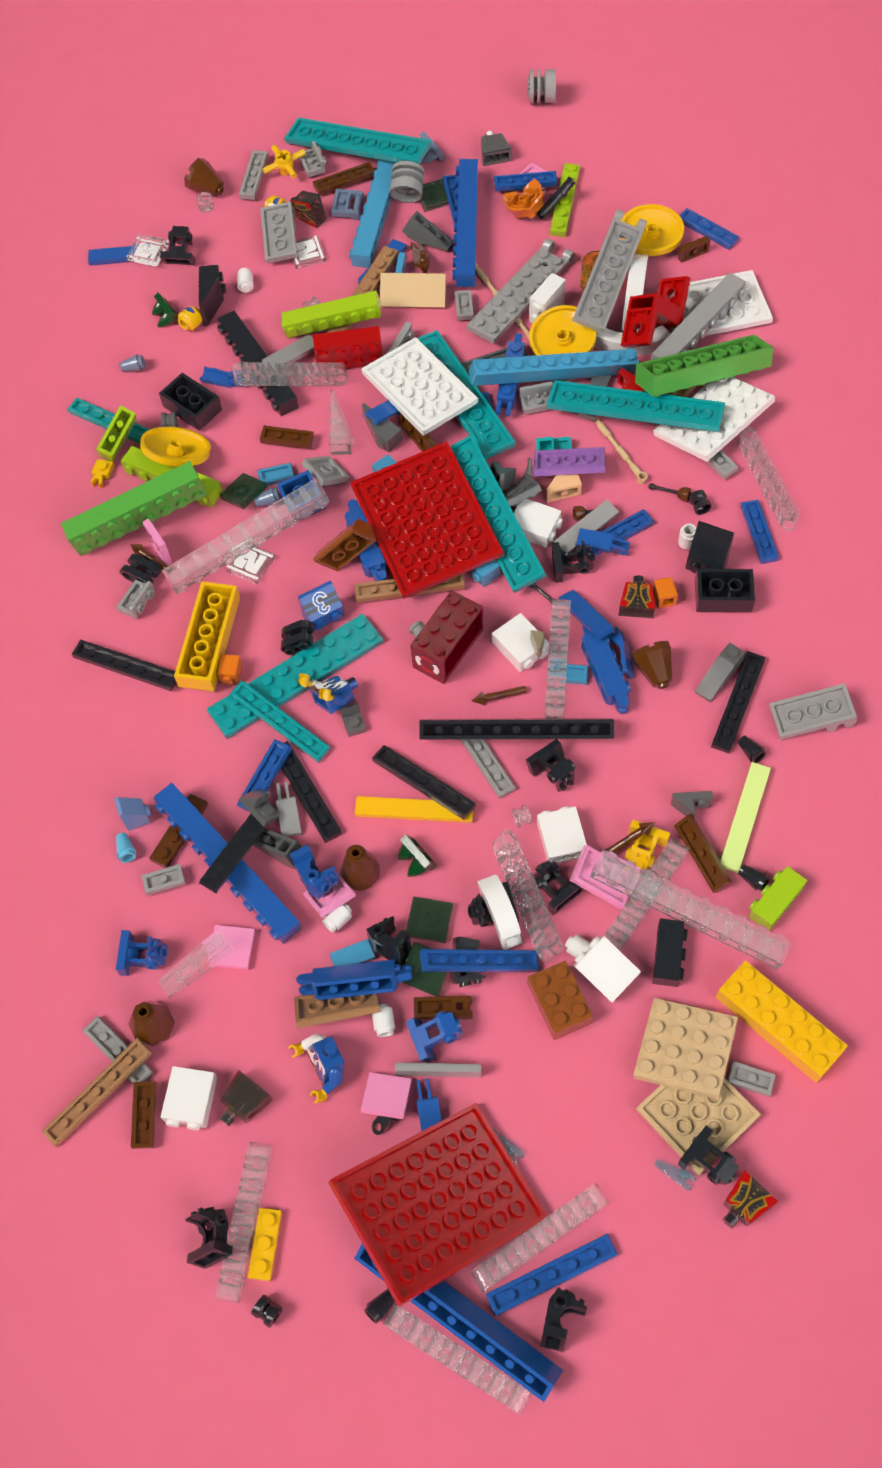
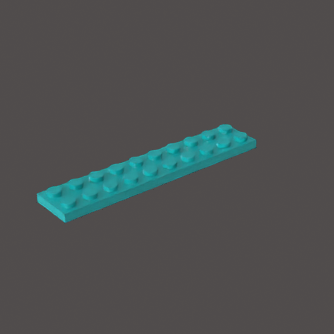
[284,117,432,164]
[417,330,516,460]
[547,380,725,432]
[450,435,546,593]
[206,613,383,739]

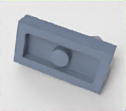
[419,131,446,164]

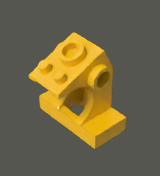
[625,819,670,873]

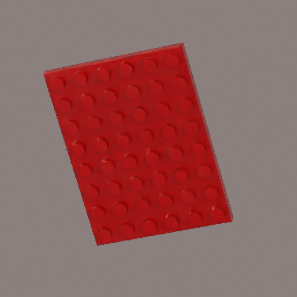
[350,441,504,599]
[328,1103,548,1307]

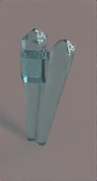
[493,1128,524,1165]
[654,1159,696,1191]

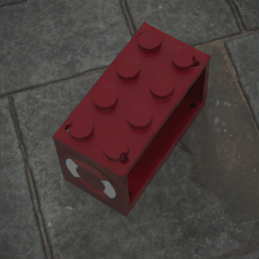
[410,590,484,684]

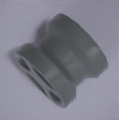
[161,412,178,427]

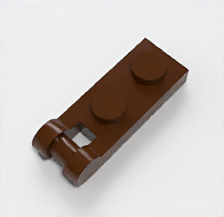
[414,996,473,1020]

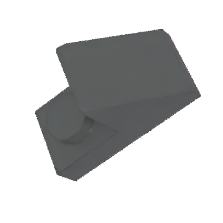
[491,462,516,491]
[339,698,367,737]
[239,790,280,827]
[671,791,713,817]

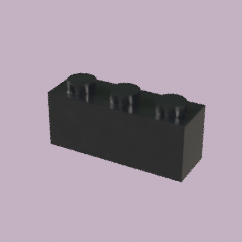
[652,918,688,987]

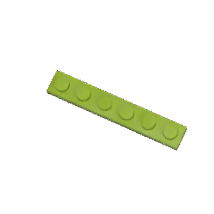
[550,163,580,237]

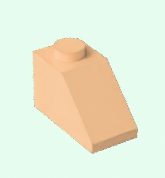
[546,474,582,503]

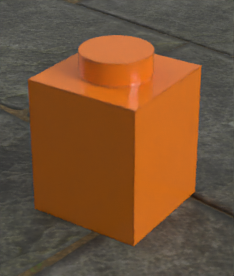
[653,577,678,609]
[217,654,242,685]

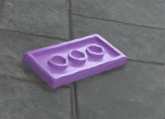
[534,447,605,476]

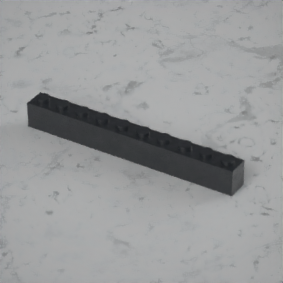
[419,718,614,740]

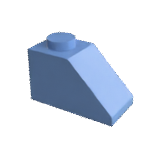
[114,797,152,831]

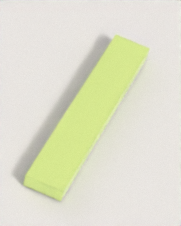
[720,762,771,873]

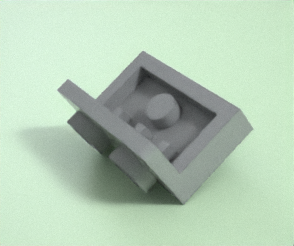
[299,141,327,177]
[519,382,553,415]
[116,580,155,619]

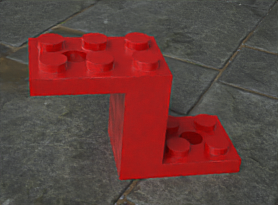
[620,276,691,348]

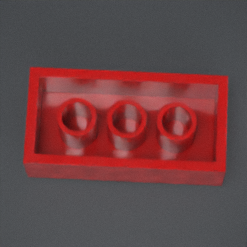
[312,326,383,373]

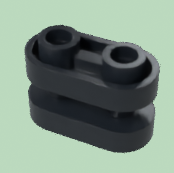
[119,554,161,584]
[281,620,314,655]

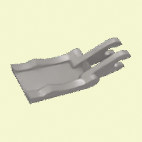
[276,781,302,837]

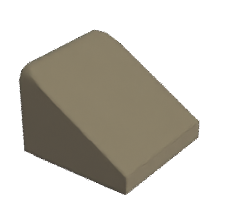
[530,630,545,658]

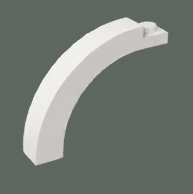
[621,254,648,332]
[594,325,670,356]

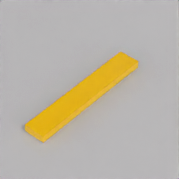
[355,796,473,823]

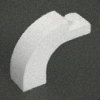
[477,874,522,950]

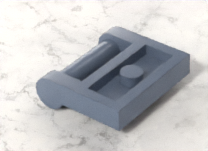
[331,189,364,220]

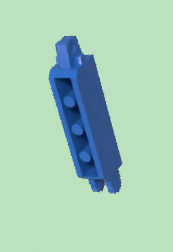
[496,333,525,417]
[345,499,387,581]
[581,625,631,714]
[296,959,413,1000]

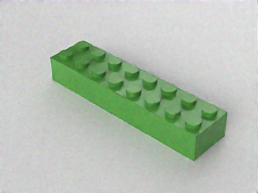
[635,334,773,397]
[61,461,208,556]

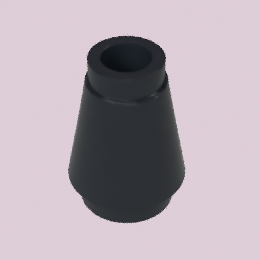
[738,735,766,763]
[738,864,770,891]
[364,1288,395,1324]

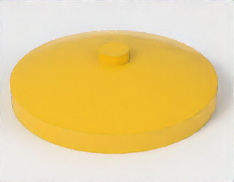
[621,204,684,256]
[529,305,597,356]
[140,427,211,467]

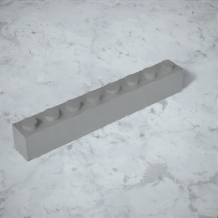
[651,272,746,360]

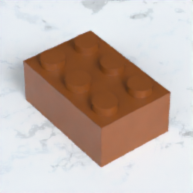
[527,960,593,1040]

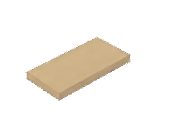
[380,273,446,308]

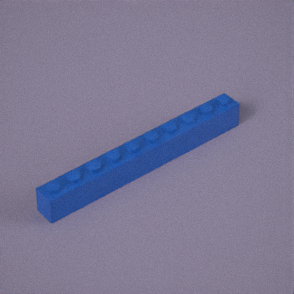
[452,159,478,287]
[153,782,301,944]
[354,1243,564,1402]

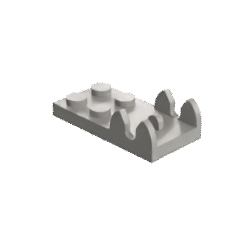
[260,201,298,264]
[769,683,857,740]

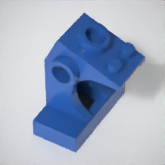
[290,845,339,899]
[116,930,167,976]
[406,1011,463,1063]

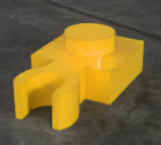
[91,459,114,488]

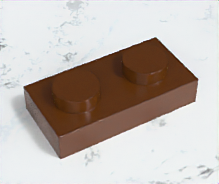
[678,235,711,263]

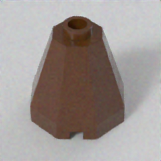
[185,158,224,196]
[632,641,672,689]
[128,1000,175,1047]

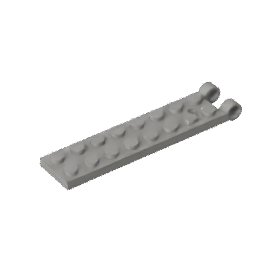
[572,209,647,333]
[467,238,575,344]

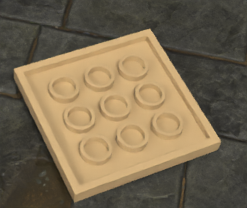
[633,998,738,1100]
[636,1078,761,1176]

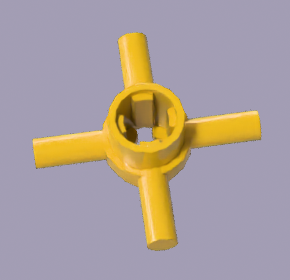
[262,145,306,179]

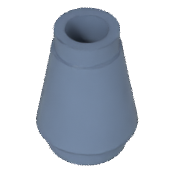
[119,354,146,372]
[254,488,281,507]

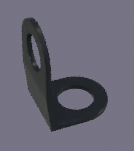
[372,1115,399,1135]

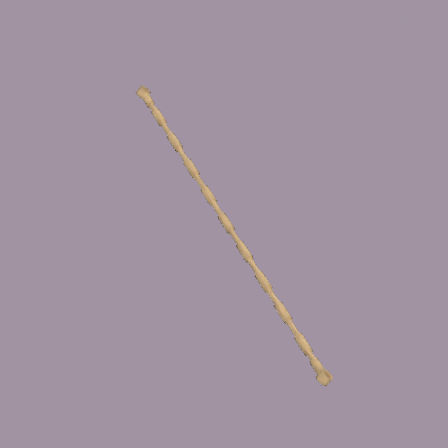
[475,262,648,484]

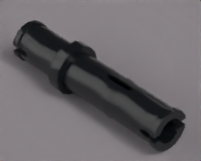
[537,177,576,220]

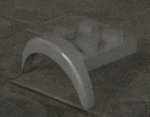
[502,458,542,507]

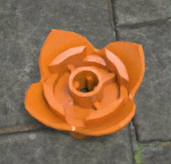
[503,178,545,219]

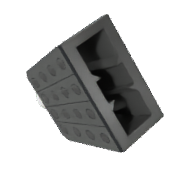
[481,131,511,166]

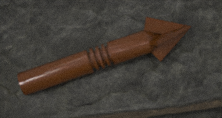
[130,544,172,574]
[472,686,526,706]
[604,822,655,857]

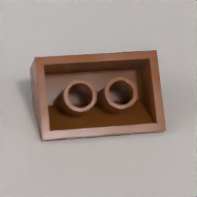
[313,519,376,571]

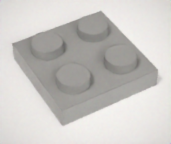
[301,456,350,486]

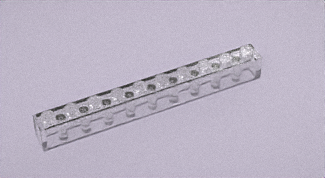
[162,478,330,594]
[589,850,792,969]

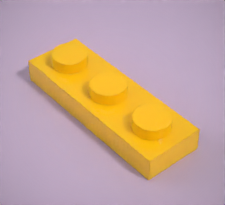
[247,1208,282,1282]

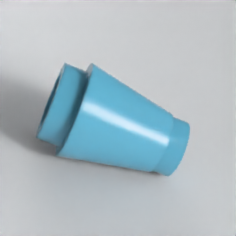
[116,833,136,863]

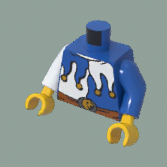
[298,673,358,714]
[288,1033,345,1103]

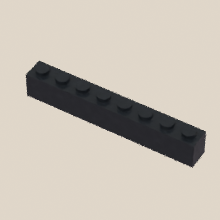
[217,310,299,416]

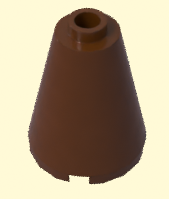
[340,845,380,891]

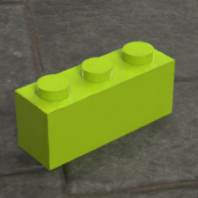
[96,405,137,463]
[749,866,808,932]

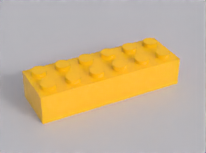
[174,581,240,692]
[715,960,848,1084]

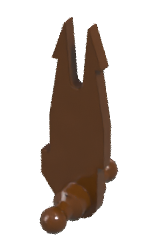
[410,242,430,273]

